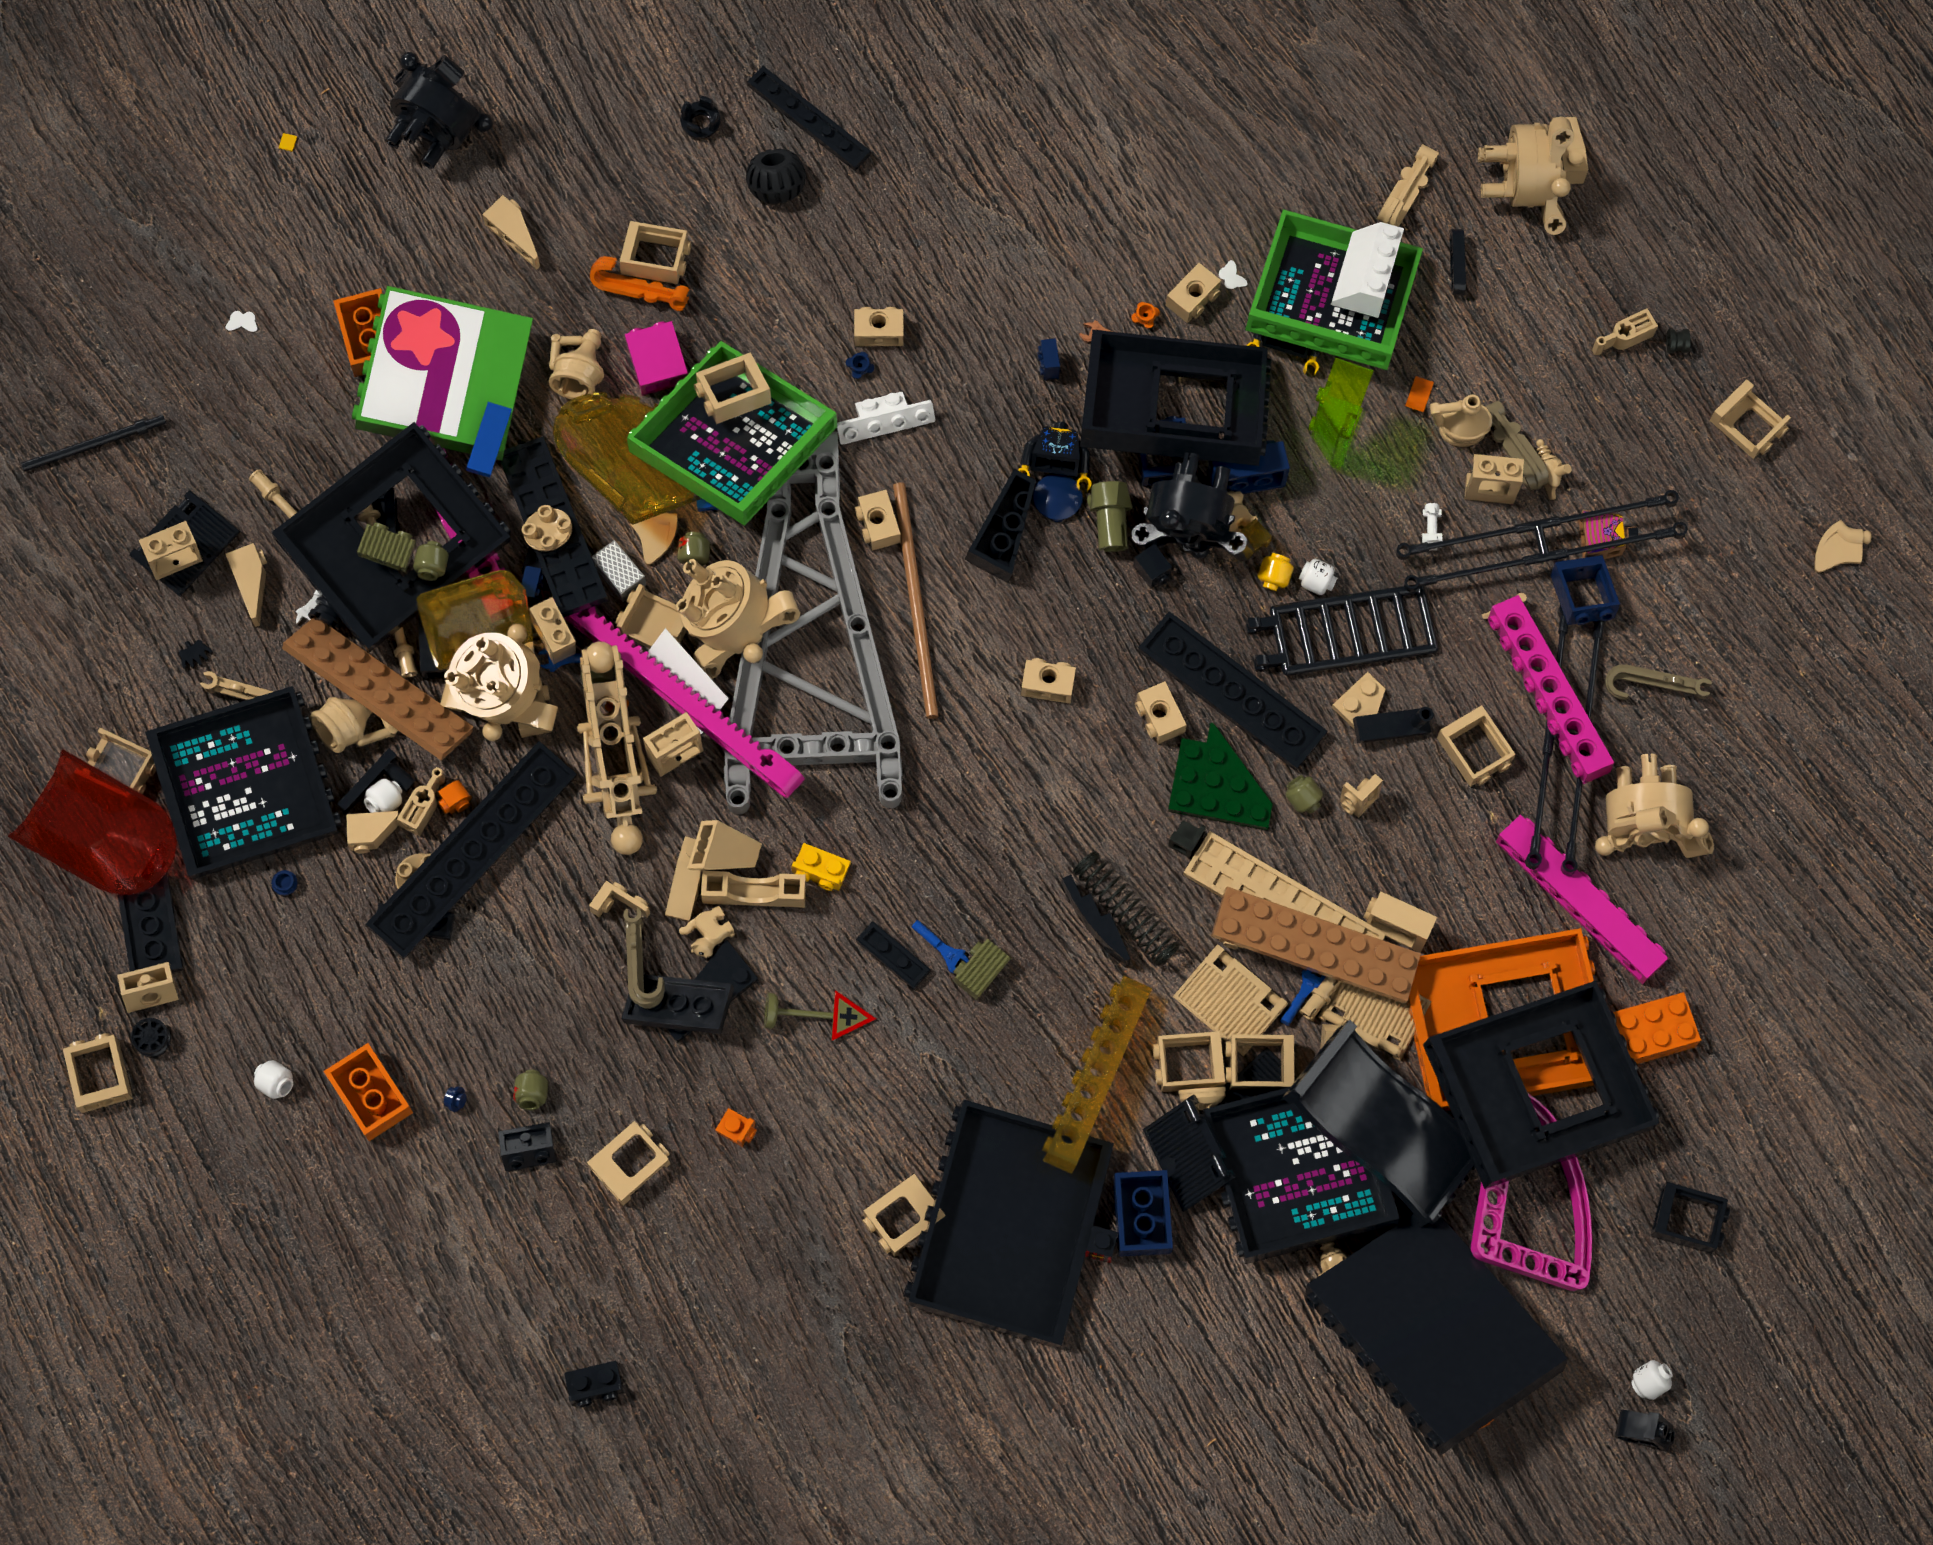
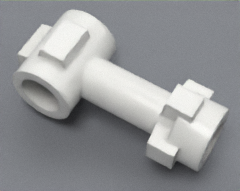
[1422,503,1442,550]

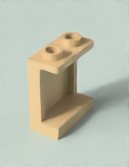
[615,584,687,648]

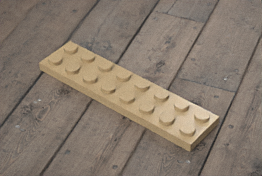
[1183,831,1386,940]

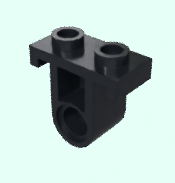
[1615,1410,1675,1452]

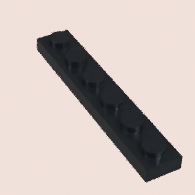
[747,66,871,171]

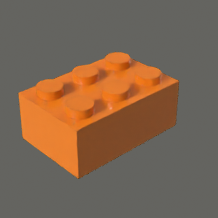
[333,288,383,377]
[1613,992,1701,1064]
[323,1043,413,1141]

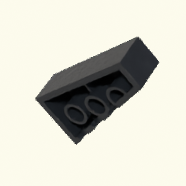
[965,468,1036,583]

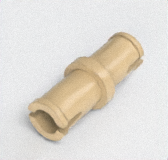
[1299,976,1342,1021]

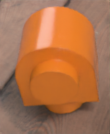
[438,780,472,814]

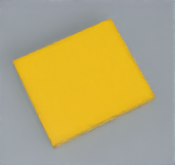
[279,133,297,152]

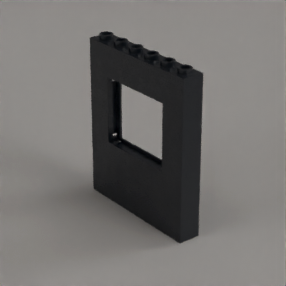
[1080,330,1272,466]
[271,422,511,653]
[1423,981,1660,1189]

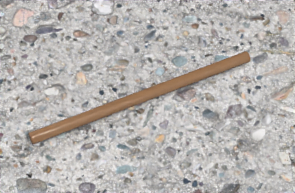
[893,482,939,719]

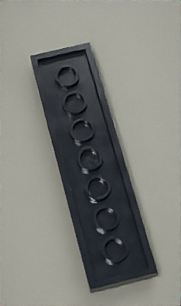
[1138,611,1328,771]

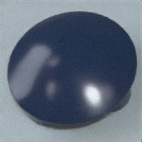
[1033,474,1083,522]

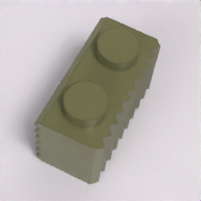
[357,523,416,573]
[953,939,1011,1000]

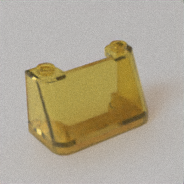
[416,570,533,670]

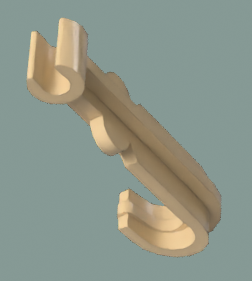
[1376,144,1439,227]
[200,671,273,700]

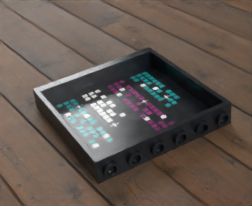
[145,686,342,880]
[1203,1087,1399,1264]

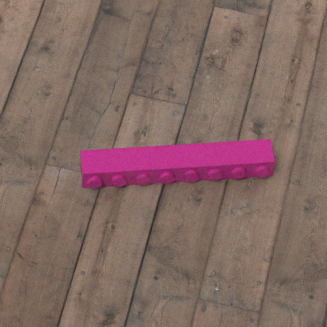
[1496,814,1668,985]

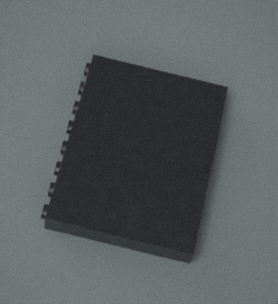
[903,1100,1114,1349]
[1304,1214,1568,1455]

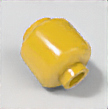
[1258,553,1294,592]

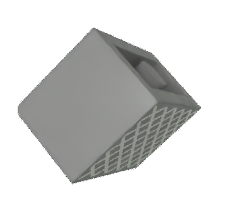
[592,540,646,602]

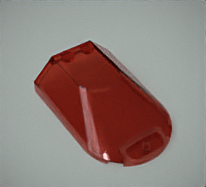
[7,749,177,895]

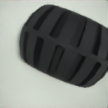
[746,149,806,204]

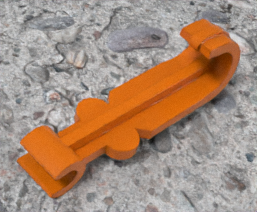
[590,256,690,311]

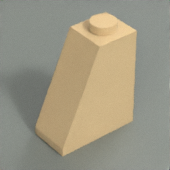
[687,820,762,870]

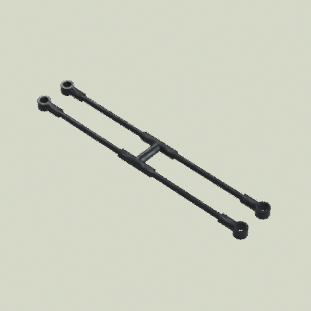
[1396,490,1688,592]
[1525,605,1606,876]

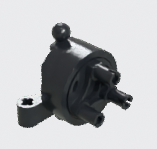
[384,52,493,169]
[1132,452,1254,561]

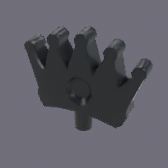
[179,640,213,669]

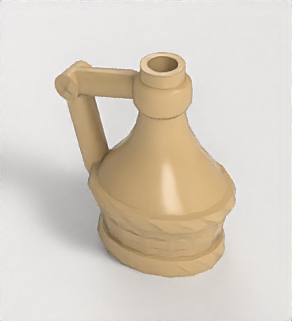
[549,329,604,400]
[1430,394,1493,447]
[310,697,398,753]

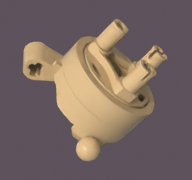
[1478,117,1574,235]
[676,559,800,679]
[440,624,558,741]
[1595,754,1714,858]

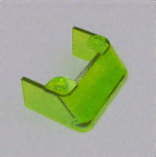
[1308,358,1374,470]

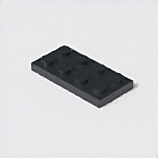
[116,871,184,973]
[621,974,734,1034]

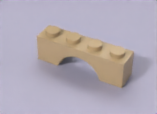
[701,871,806,908]

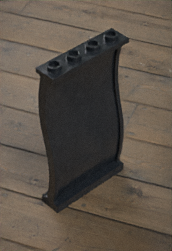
[1282,1019,1475,1227]

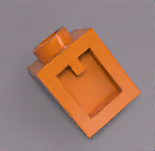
[715,1108,757,1147]

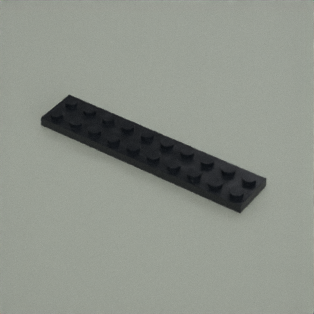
[365,741,577,960]

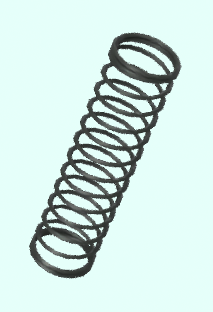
[1073,851,1180,966]

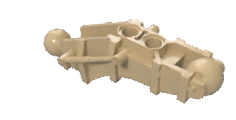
[577,641,657,855]

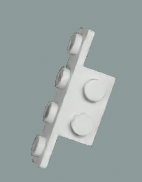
[837,392,935,445]

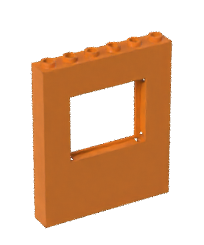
[1407,928,1599,1111]

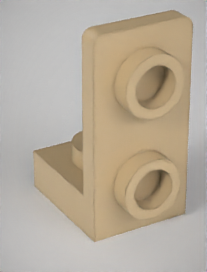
[589,881,650,918]

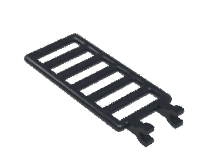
[1246,584,1438,676]

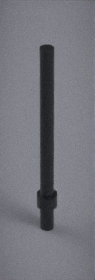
[21,415,167,472]

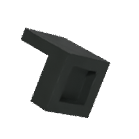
[1168,821,1206,858]

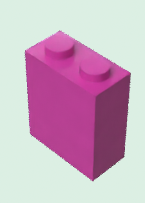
[625,321,688,396]

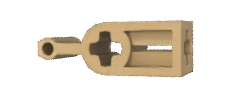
[1592,308,1658,355]
[397,767,445,837]

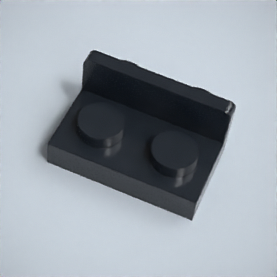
[498,1122,557,1171]
[564,1360,624,1408]

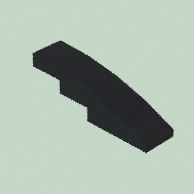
[1061,875,1130,967]

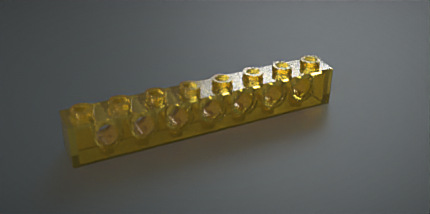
[1042,976,1152,1174]

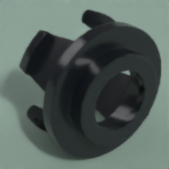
[681,96,720,139]

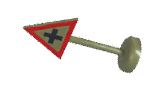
[764,990,876,1041]

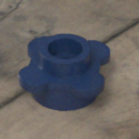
[846,352,874,379]

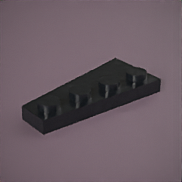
[665,939,759,1043]

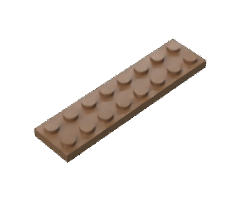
[282,616,474,761]
[1211,886,1421,1003]

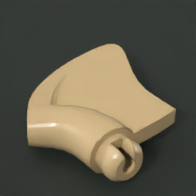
[630,498,678,565]
[1814,520,1871,573]

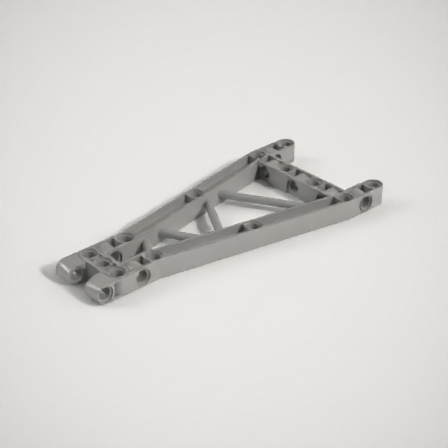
[724,432,902,815]

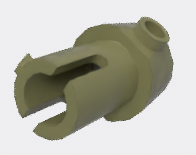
[1087,481,1132,552]

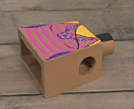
[1578,510,1638,559]

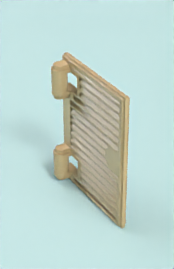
[1173,944,1289,1056]
[1318,982,1431,1061]

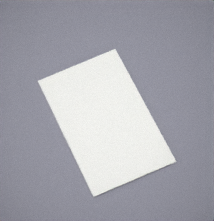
[648,628,729,734]

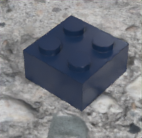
[1037,338,1060,380]
[519,566,546,607]

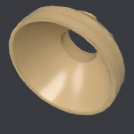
[1178,1087,1226,1110]

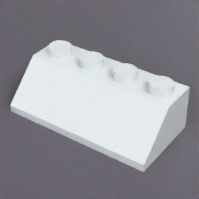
[1331,222,1404,318]

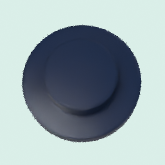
[271,870,298,896]
[444,1086,467,1112]

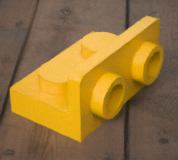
[791,843,851,891]

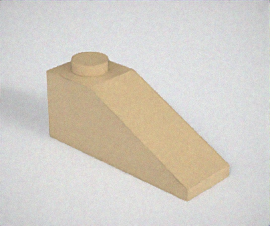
[1552,117,1588,184]
[482,195,540,270]
[225,543,267,627]
[665,836,705,922]

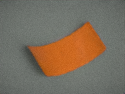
[1405,376,1434,412]

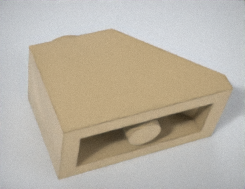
[346,811,399,854]

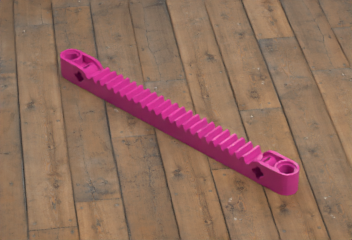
[564,606,805,798]

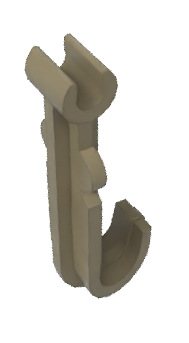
[1485,401,1549,491]
[1605,664,1712,700]
[623,908,665,1009]

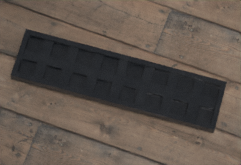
[500,436,608,618]

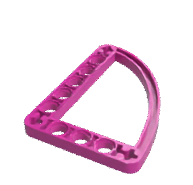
[1471,1094,1592,1291]

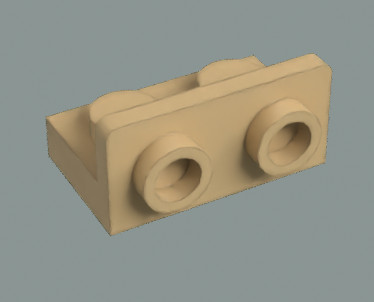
[1340,774,1383,818]

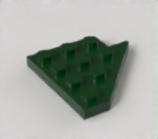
[1168,723,1273,831]

